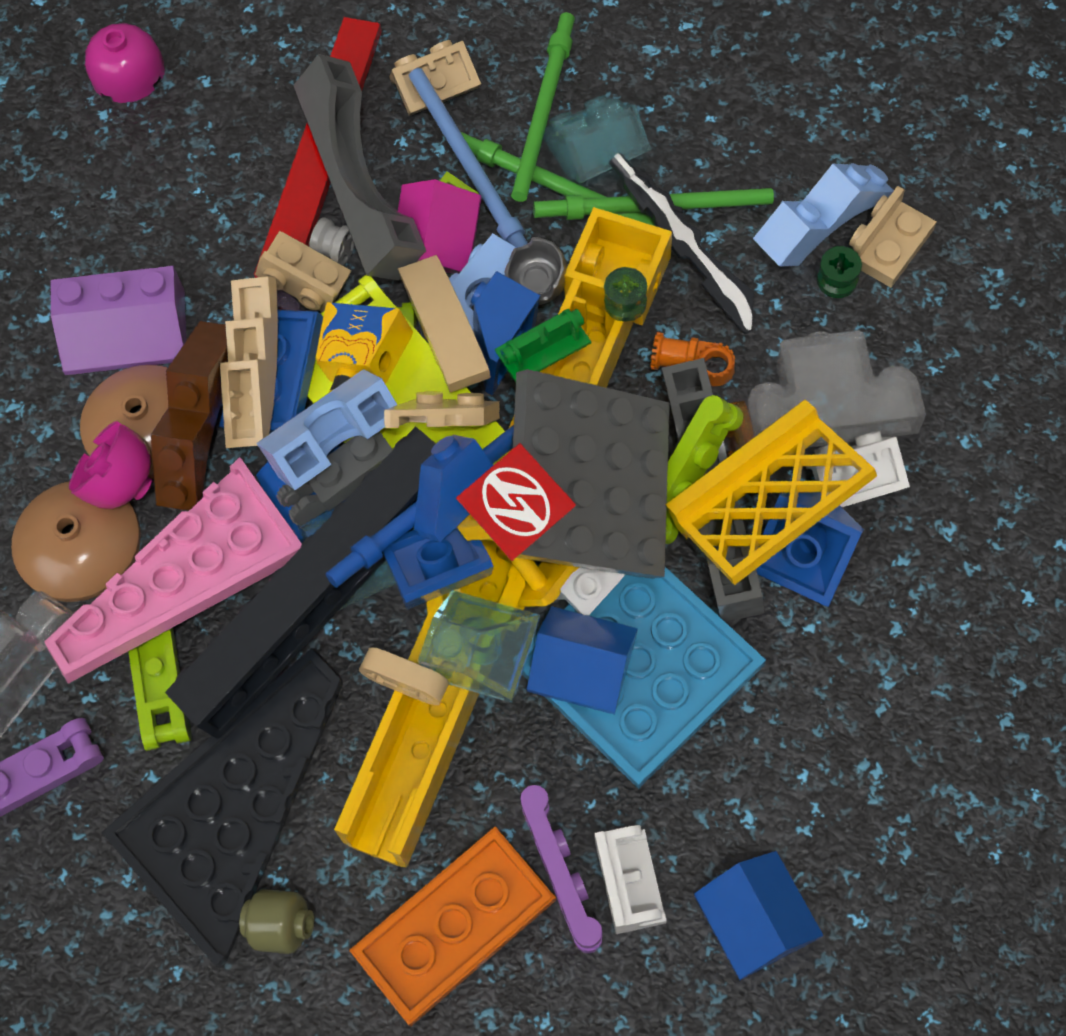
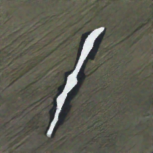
[609,153,754,334]

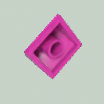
[398,179,482,274]

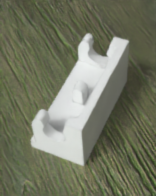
[595,825,667,934]

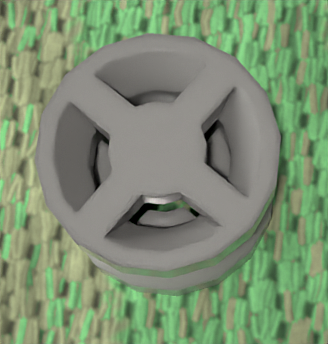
[309,217,355,266]

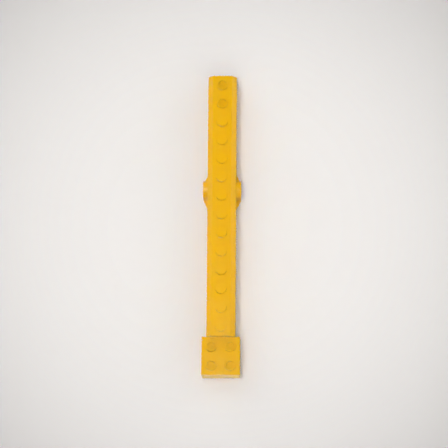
[334,207,672,867]

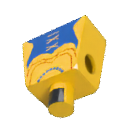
[316,302,413,393]

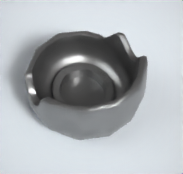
[504,237,567,305]

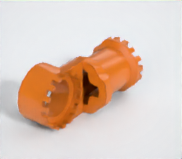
[651,332,735,386]

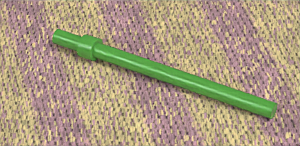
[511,12,575,202]
[460,131,655,226]
[533,188,774,220]

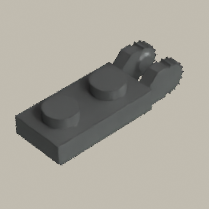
[276,431,393,526]

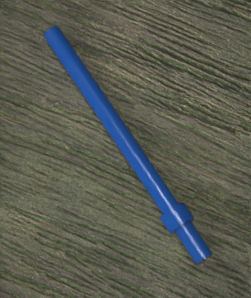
[325,425,514,588]

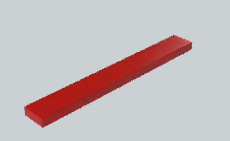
[254,17,382,278]

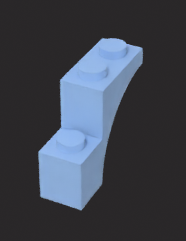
[753,163,894,266]

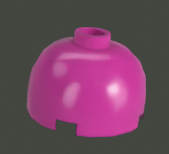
[85,23,165,103]
[69,421,152,509]

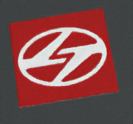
[456,443,576,561]

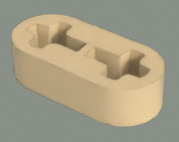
[359,647,450,705]

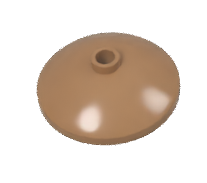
[80,365,168,479]
[11,481,141,602]

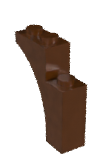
[151,321,228,511]

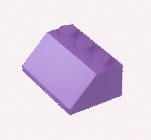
[51,266,186,375]

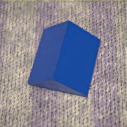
[383,527,494,610]
[527,606,638,715]
[694,851,824,981]

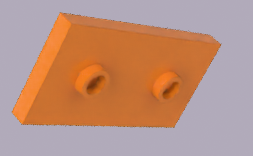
[349,827,556,1027]

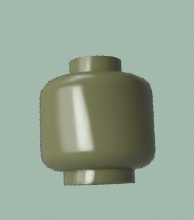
[239,889,314,954]

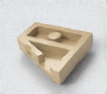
[384,391,500,428]

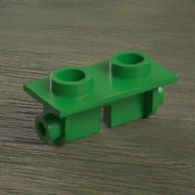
[494,309,591,382]

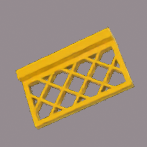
[665,399,877,585]

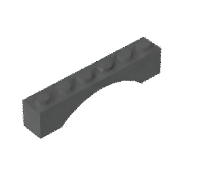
[293,54,426,280]
[662,358,765,622]

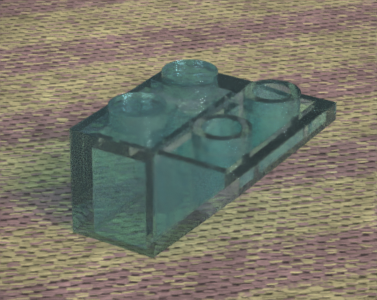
[543,95,651,183]

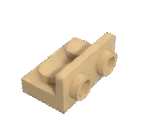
[389,40,481,116]
[849,186,937,288]
[255,231,351,312]

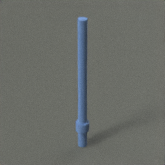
[409,68,528,248]

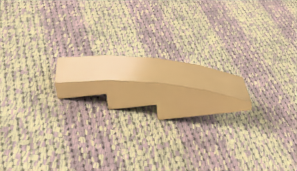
[398,255,491,393]
[220,276,278,448]

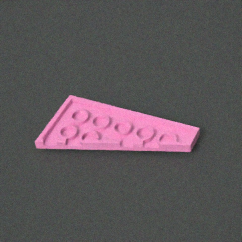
[44,457,302,684]

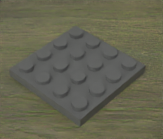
[513,369,669,579]

